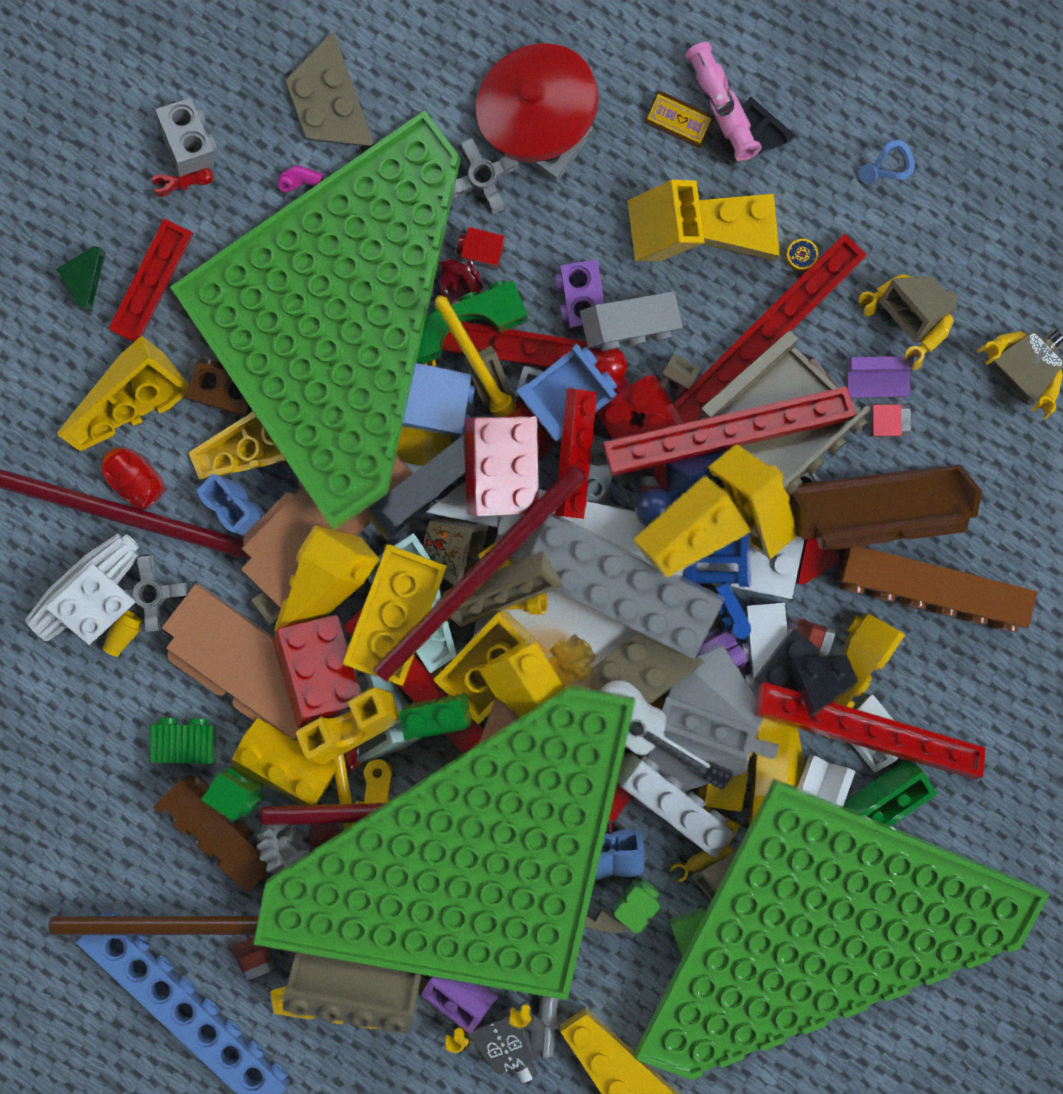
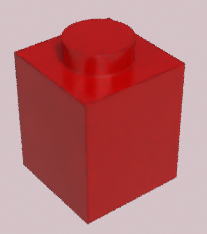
[456,227,505,271]

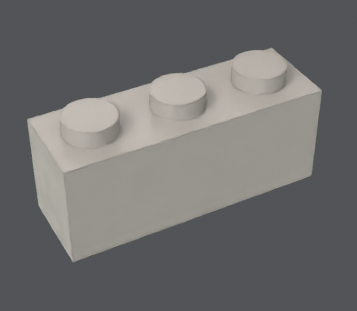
[580,291,683,351]

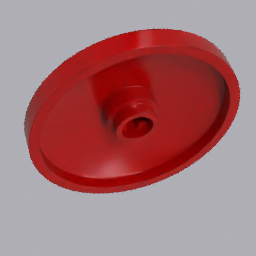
[476,43,599,162]

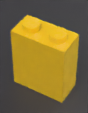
[627,180,705,262]

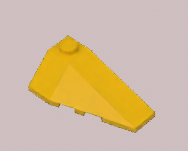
[57,336,189,452]
[188,411,286,480]
[274,525,379,632]
[479,636,565,717]
[748,718,806,824]

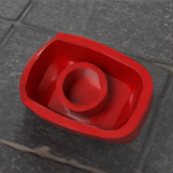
[100,447,165,510]

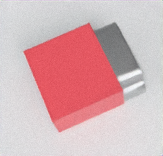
[871,405,911,437]

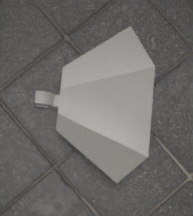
[649,646,780,792]

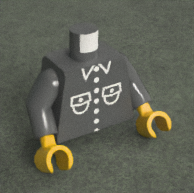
[445,1001,545,1083]

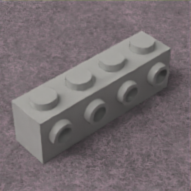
[617,752,734,859]

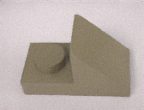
[464,346,514,412]

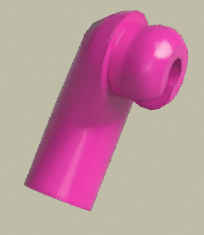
[277,165,324,193]

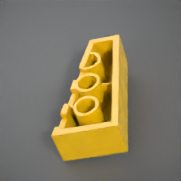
[560,1007,681,1094]

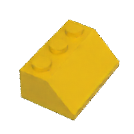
[232,718,338,805]

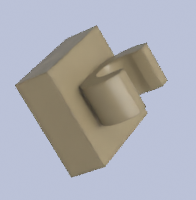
[662,354,701,395]

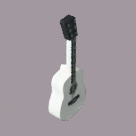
[600,680,733,789]

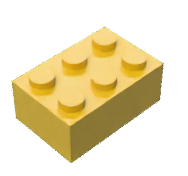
[434,610,549,725]

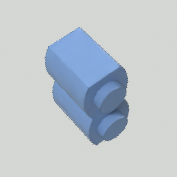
[197,474,265,535]
[595,829,644,880]

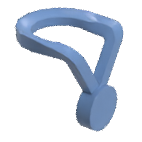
[858,140,915,184]

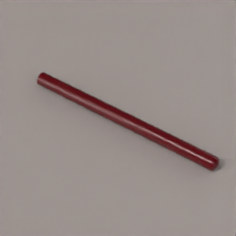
[373,466,586,682]
[0,469,251,560]
[259,803,386,826]

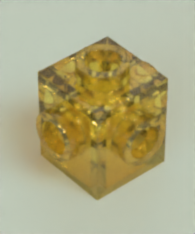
[548,633,596,688]

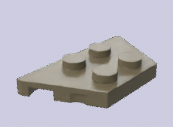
[286,33,374,148]
[591,631,704,705]

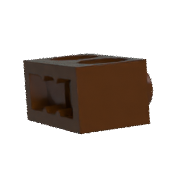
[186,359,252,416]

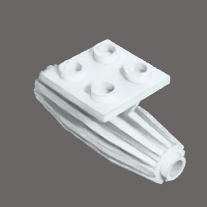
[25,534,139,645]

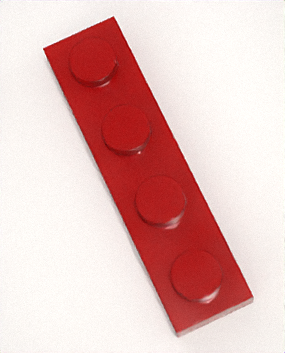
[108,218,194,342]
[554,388,597,519]

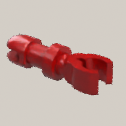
[151,168,213,197]

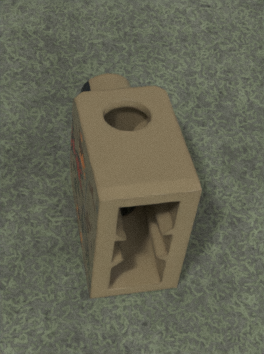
[415,518,488,585]

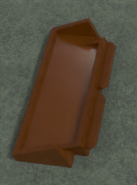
[787,465,982,550]

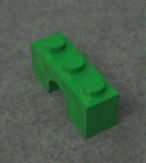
[201,766,264,821]

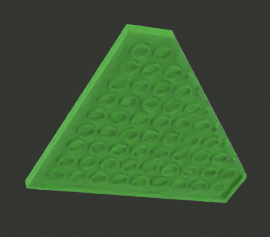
[170,110,461,530]
[254,685,635,1000]
[633,779,1050,1080]

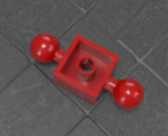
[592,347,685,491]

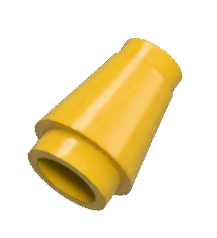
[102,610,143,657]

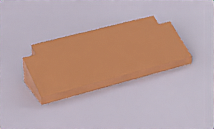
[241,454,413,608]
[162,583,301,739]

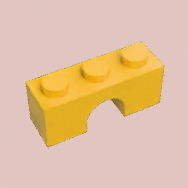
[295,687,400,765]

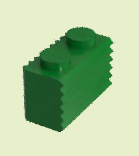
[398,693,472,740]
[149,717,216,764]

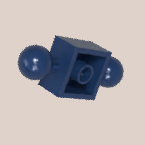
[635,448,734,527]

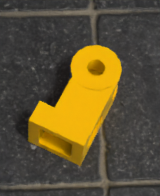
[355,758,392,804]

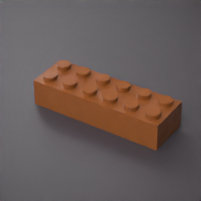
[834,546,1038,633]

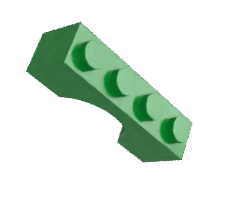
[416,280,529,364]

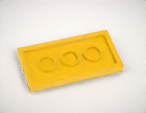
[342,544,447,686]

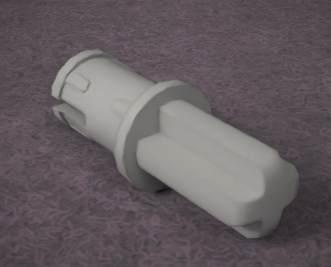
[537,995,559,1058]

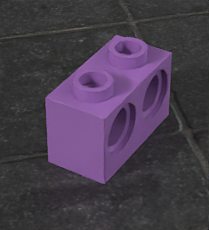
[555,260,605,331]

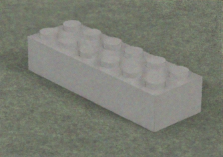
[530,513,725,659]

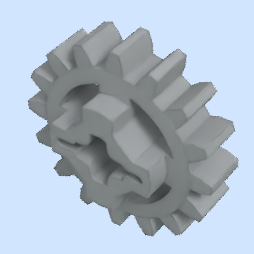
[257,825,310,875]

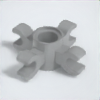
[452,138,519,214]
[124,556,189,632]

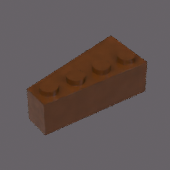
[153,774,268,893]

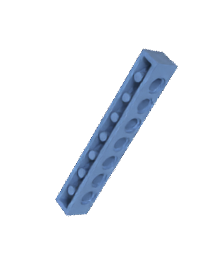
[76,911,290,1094]

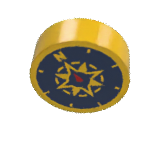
[786,239,818,271]

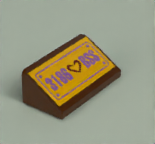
[644,90,714,149]

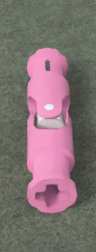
[685,42,762,161]

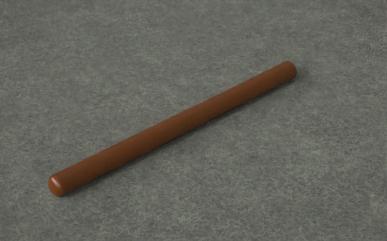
[48,916,259,935]

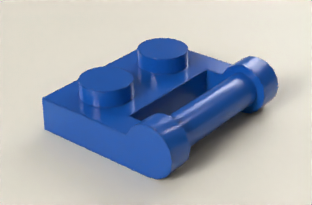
[685,533,751,587]
[709,582,751,639]

